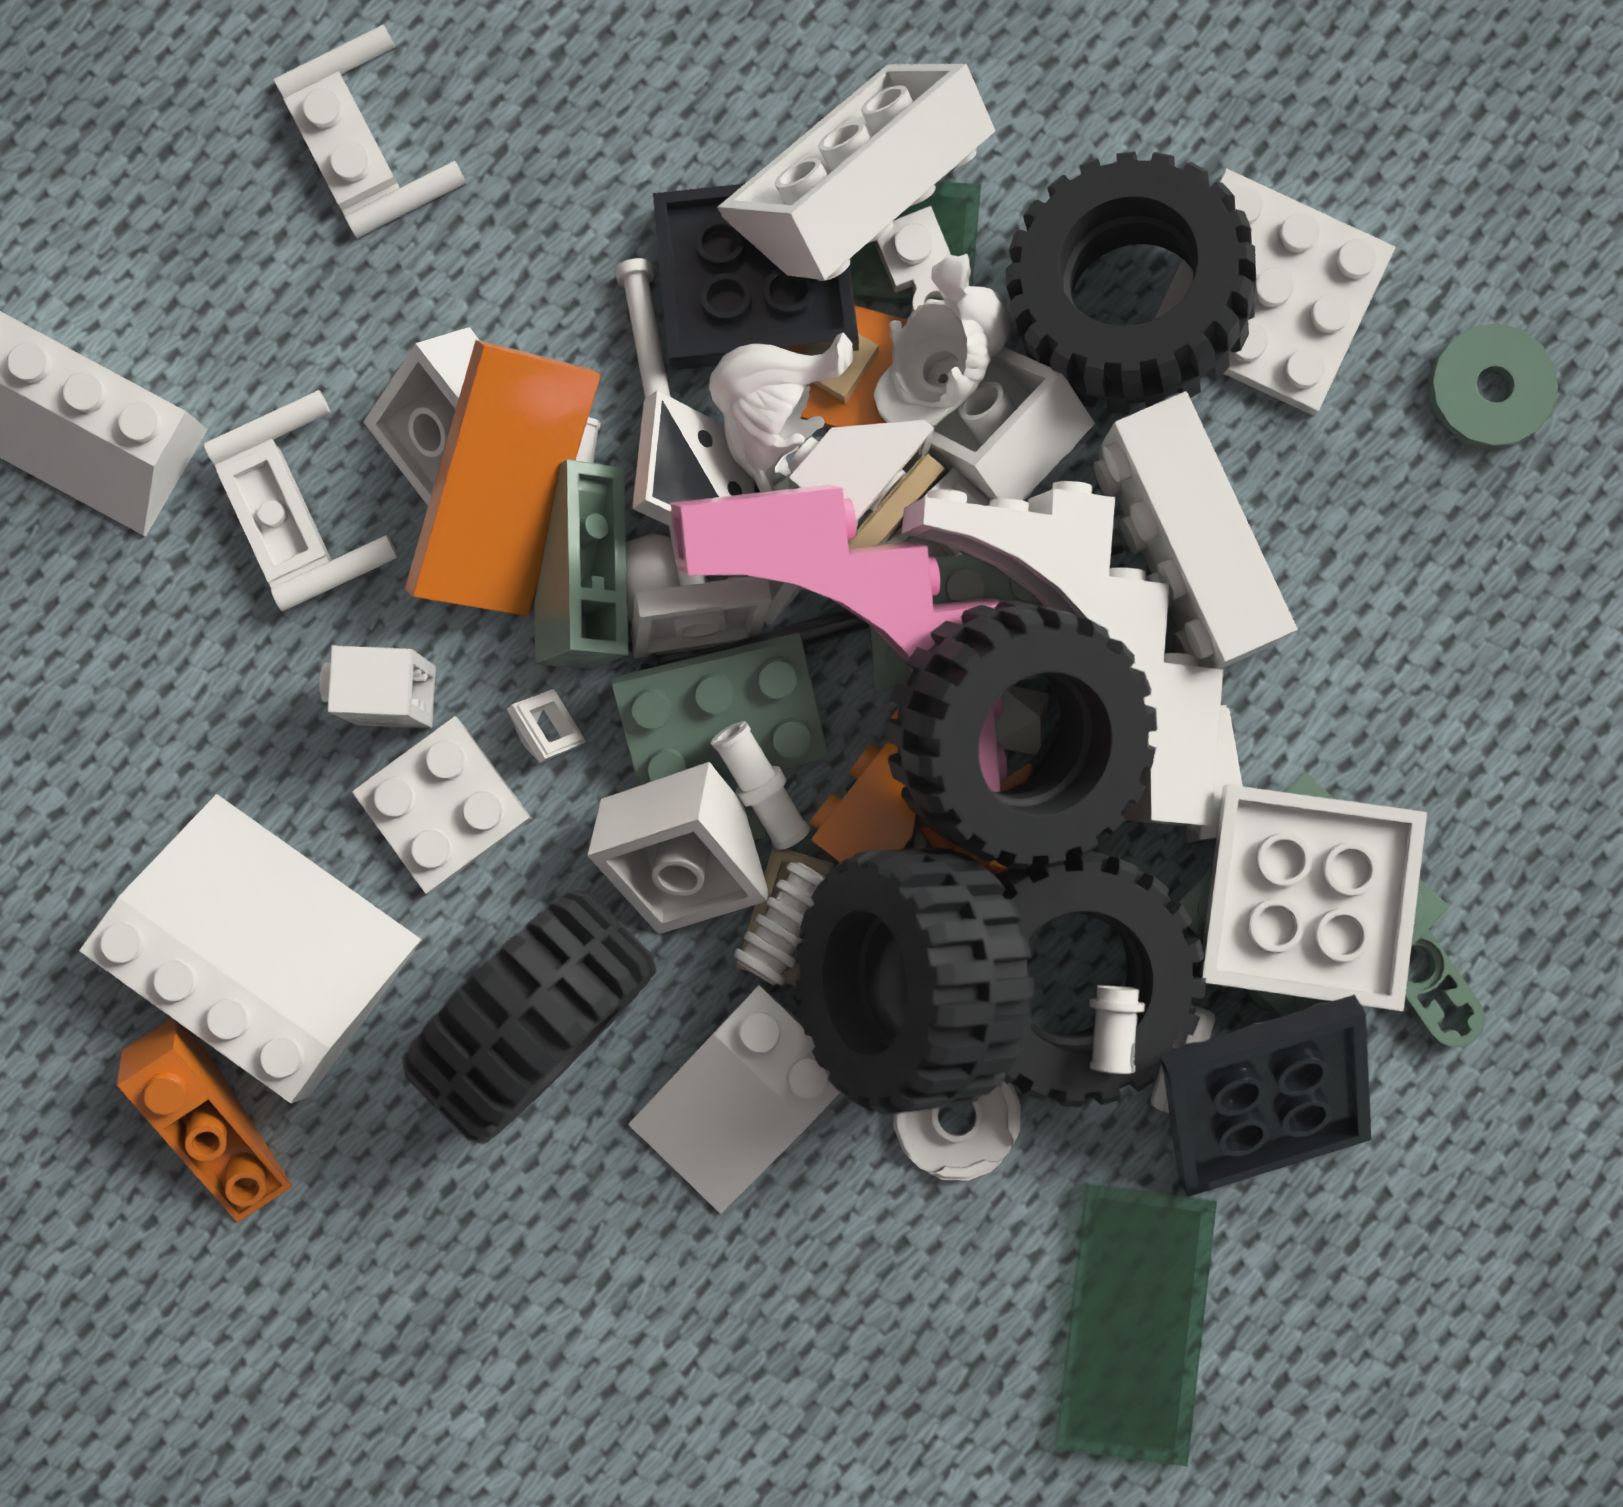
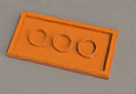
[405,339,601,616]

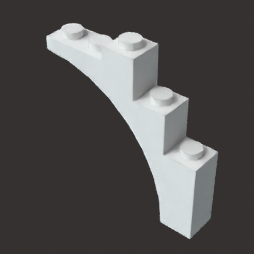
[902,481,1223,826]

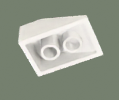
[628,984,840,1214]

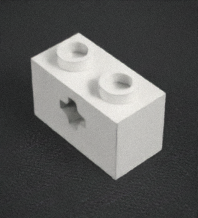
[320,646,436,728]

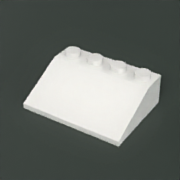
[79,794,422,1103]

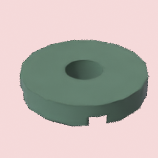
[1427,323,1558,450]

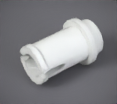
[1089,986,1145,1073]

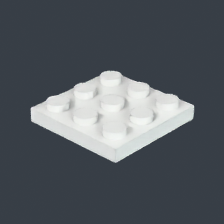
[1154,169,1396,416]
[1199,784,1427,1011]

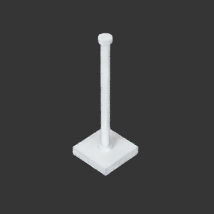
[615,259,772,659]

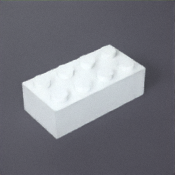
[1093,391,1298,669]

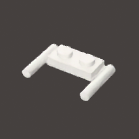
[274,24,466,238]
[204,390,398,612]

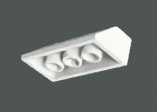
[718,64,995,281]
[0,311,208,537]

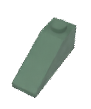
[534,459,628,669]

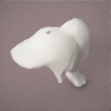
[873,254,1012,426]
[709,333,853,493]

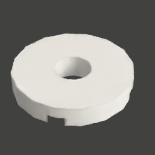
[893,1081,1021,1181]

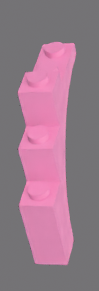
[670,485,1007,792]

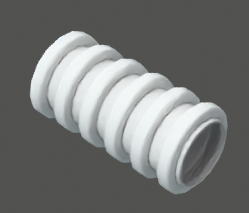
[733,862,826,986]

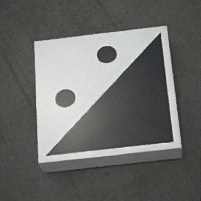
[632,391,755,528]

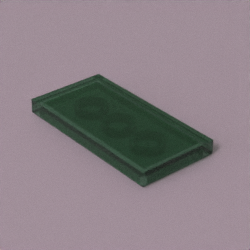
[1055,1182,1217,1467]

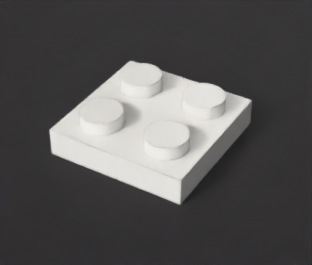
[352,716,532,894]

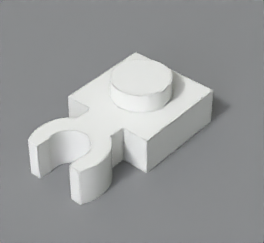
[874,206,951,312]

